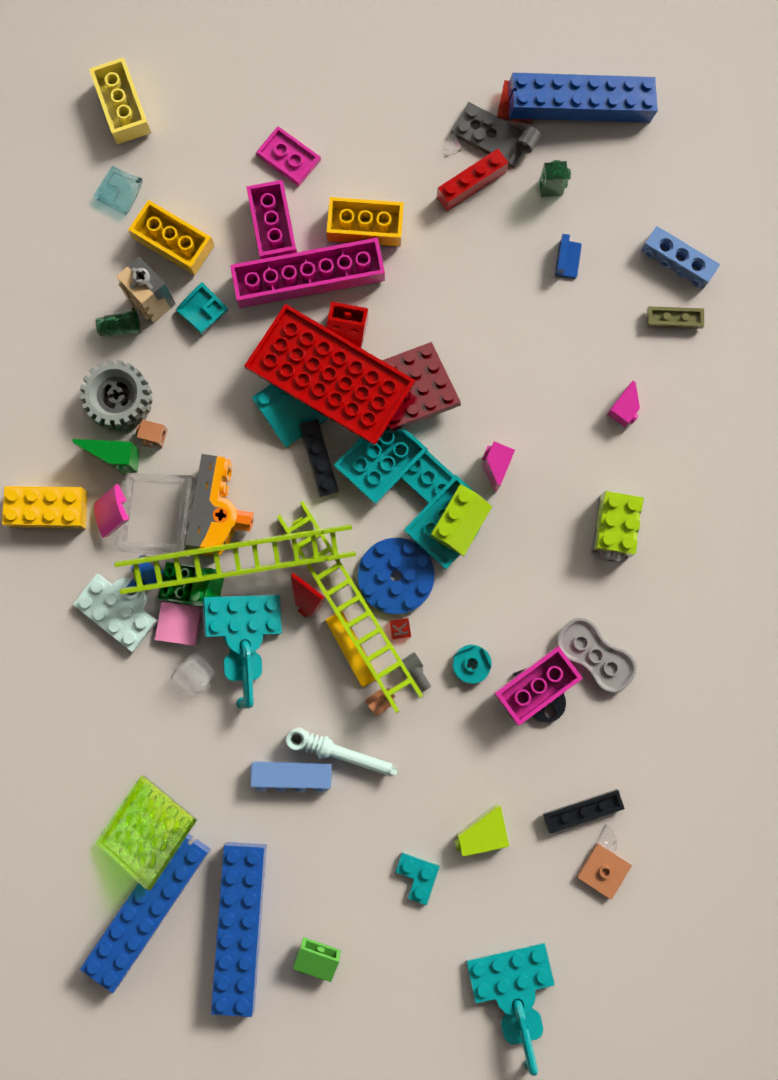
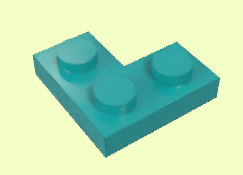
[396,852,440,905]

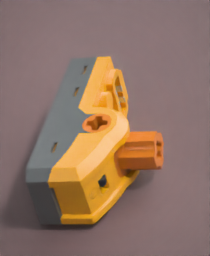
[185,454,254,557]

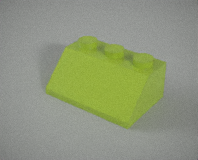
[430,484,492,557]

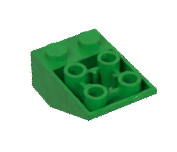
[158,562,224,608]

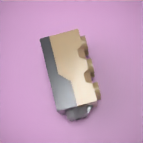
[116,256,176,323]

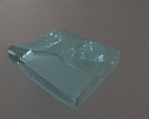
[93,166,143,216]

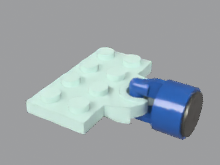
[73,554,164,652]

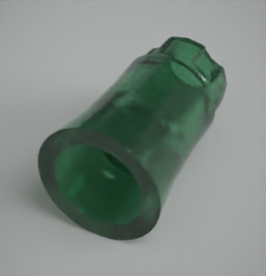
[95,308,141,336]

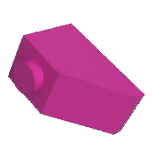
[607,380,640,427]

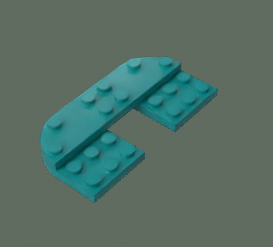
[334,427,480,570]

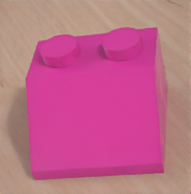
[482,441,515,492]

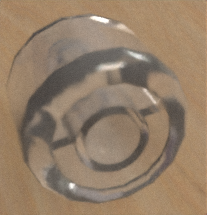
[170,653,215,697]

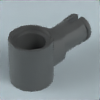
[402,652,431,692]

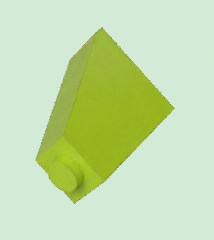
[455,804,510,857]

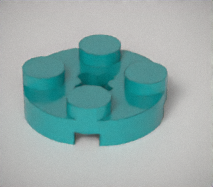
[452,644,492,684]

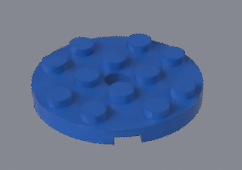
[358,538,435,614]

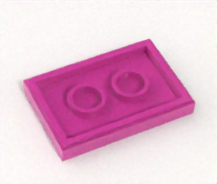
[256,126,321,187]

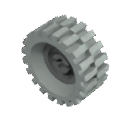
[80,360,153,432]

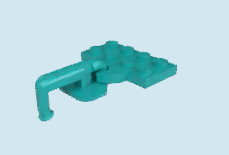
[202,595,282,709]
[466,943,555,1076]

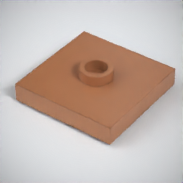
[576,843,632,900]

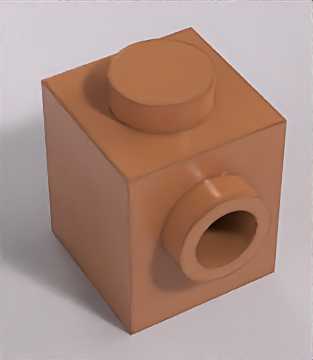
[136,419,168,447]

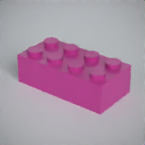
[246,180,297,259]
[493,646,583,726]

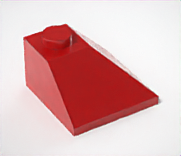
[291,573,326,618]

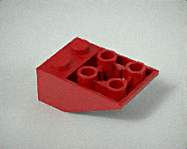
[326,301,369,348]

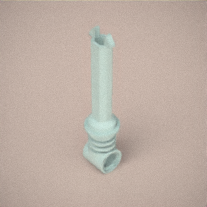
[286,727,398,776]

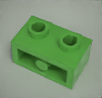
[293,937,341,982]

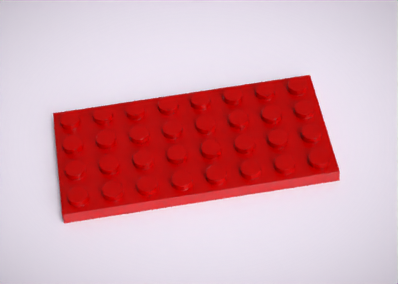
[244,304,416,446]

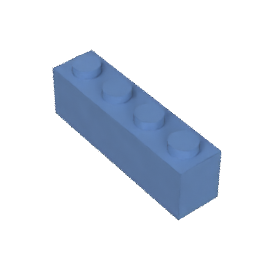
[251,761,332,792]

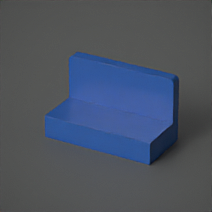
[555,234,582,279]

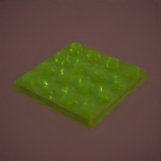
[96,775,197,890]

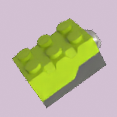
[591,491,644,562]

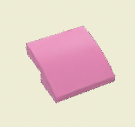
[155,602,202,646]

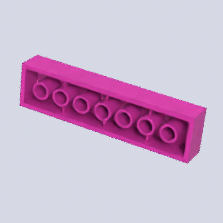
[230,238,385,308]

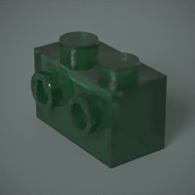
[539,160,571,197]

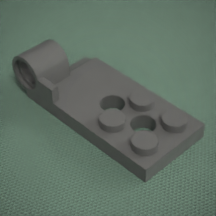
[451,102,541,168]

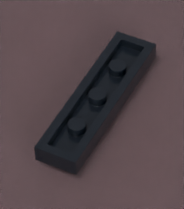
[299,419,339,497]
[542,789,625,834]

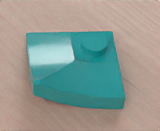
[175,282,228,335]

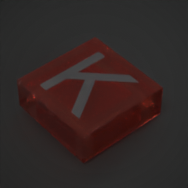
[389,618,411,640]

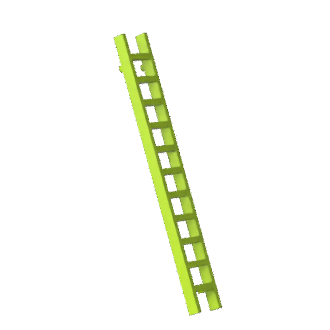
[277,501,424,714]
[114,524,356,594]

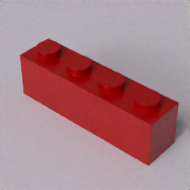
[436,149,509,211]

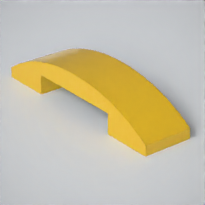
[325,611,376,687]

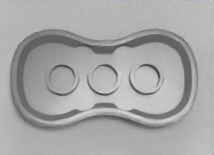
[556,618,637,693]

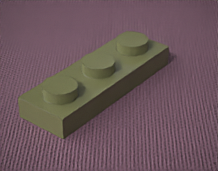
[647,306,704,329]

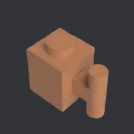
[365,688,396,716]

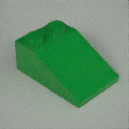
[73,439,140,475]

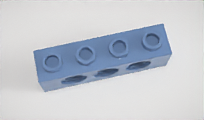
[641,226,720,289]

